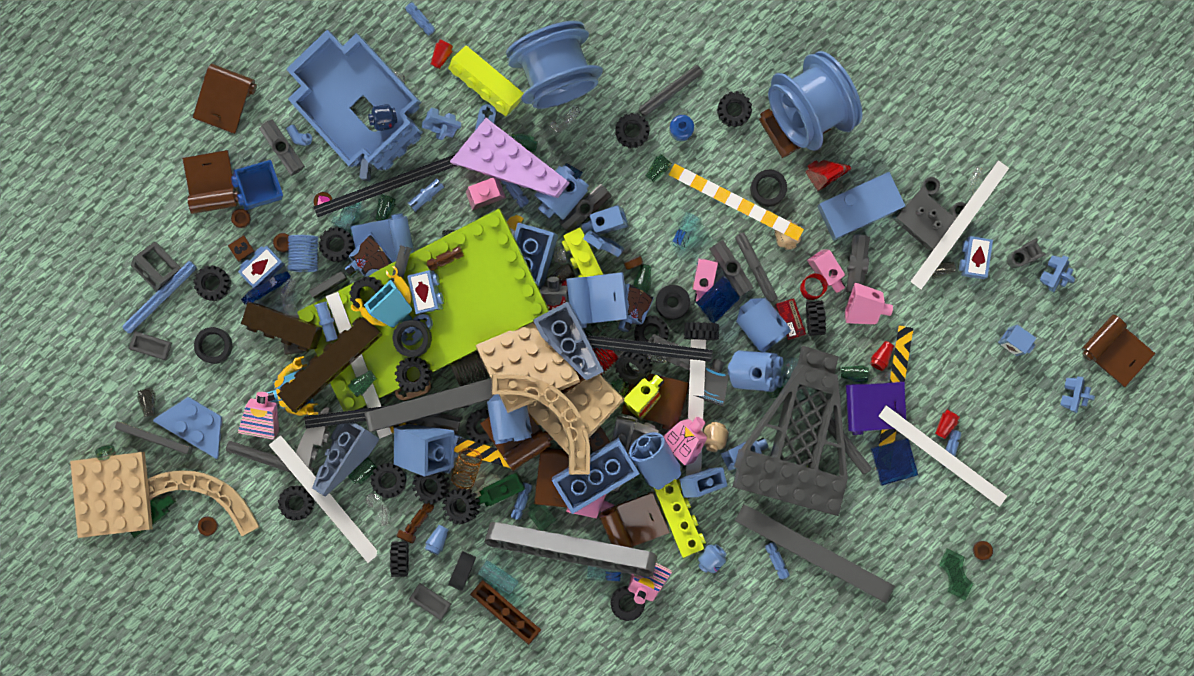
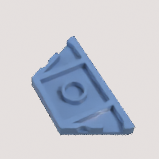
[153,397,222,459]

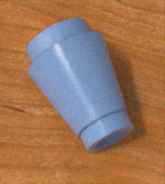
[425,525,448,555]

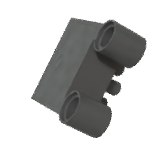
[894,177,966,252]

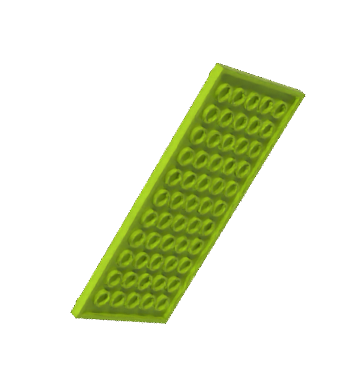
[297,209,550,411]

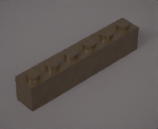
[277,317,382,413]

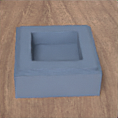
[359,159,372,182]

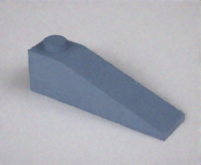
[533,302,604,381]
[312,422,379,497]

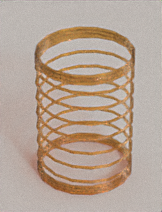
[451,448,483,489]

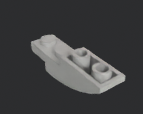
[296,407,332,481]

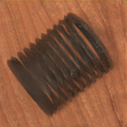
[450,351,489,387]

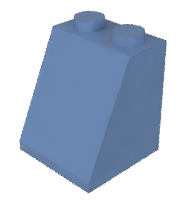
[394,424,454,476]

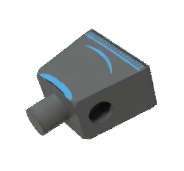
[688,359,729,407]

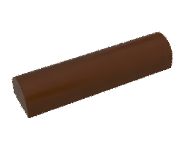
[470,579,541,645]

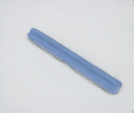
[122,261,197,333]

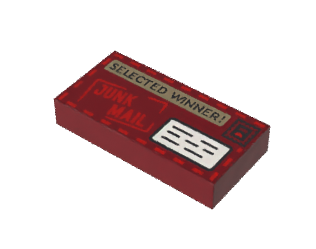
[775,298,806,341]

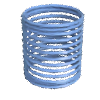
[287,235,319,272]

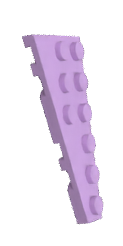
[450,118,570,198]

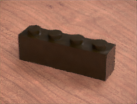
[241,302,323,352]

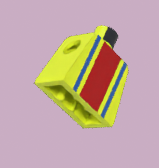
[624,375,665,420]

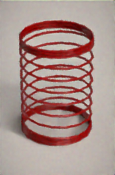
[800,273,828,300]

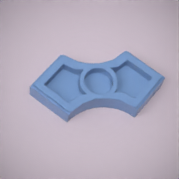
[583,231,624,257]

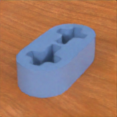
[475,104,497,130]
[401,314,433,345]

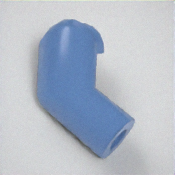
[286,125,312,146]

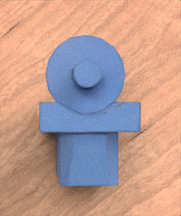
[422,108,461,140]
[1040,255,1075,292]
[1061,376,1095,413]

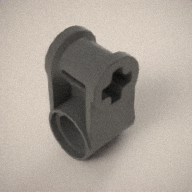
[1007,238,1046,269]

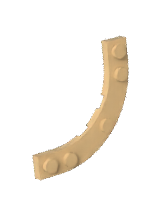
[492,374,590,474]
[148,470,260,536]

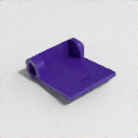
[846,382,906,435]

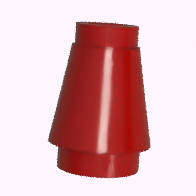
[430,39,453,69]
[870,341,894,371]
[935,409,960,439]

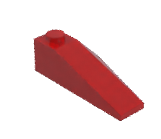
[806,160,852,191]

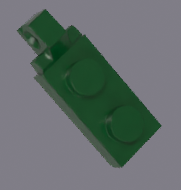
[475,472,526,507]
[130,495,176,538]

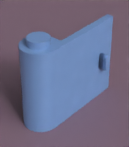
[351,213,414,262]
[566,272,628,328]

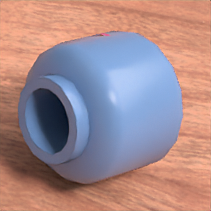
[698,544,726,573]

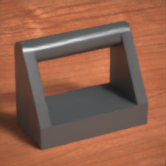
[131,242,181,292]

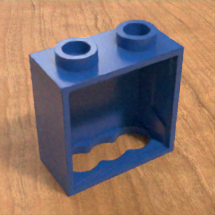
[231,160,283,210]

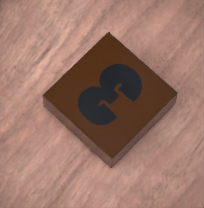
[228,235,255,262]
[589,426,610,452]

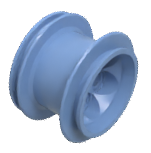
[506,21,603,109]
[768,51,862,151]

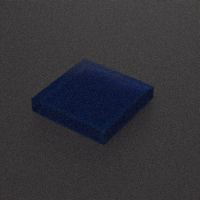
[696,276,740,323]
[870,438,918,486]

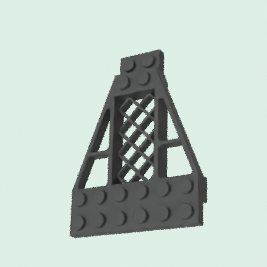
[732,346,848,516]

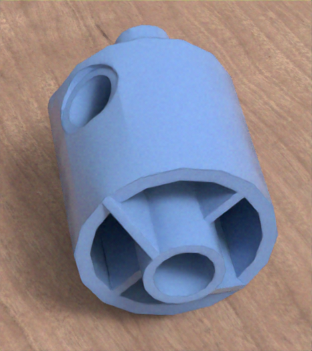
[534,165,589,220]
[736,297,791,352]
[728,350,783,392]
[487,394,532,444]
[629,432,681,490]

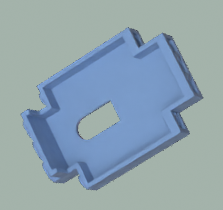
[286,30,423,171]

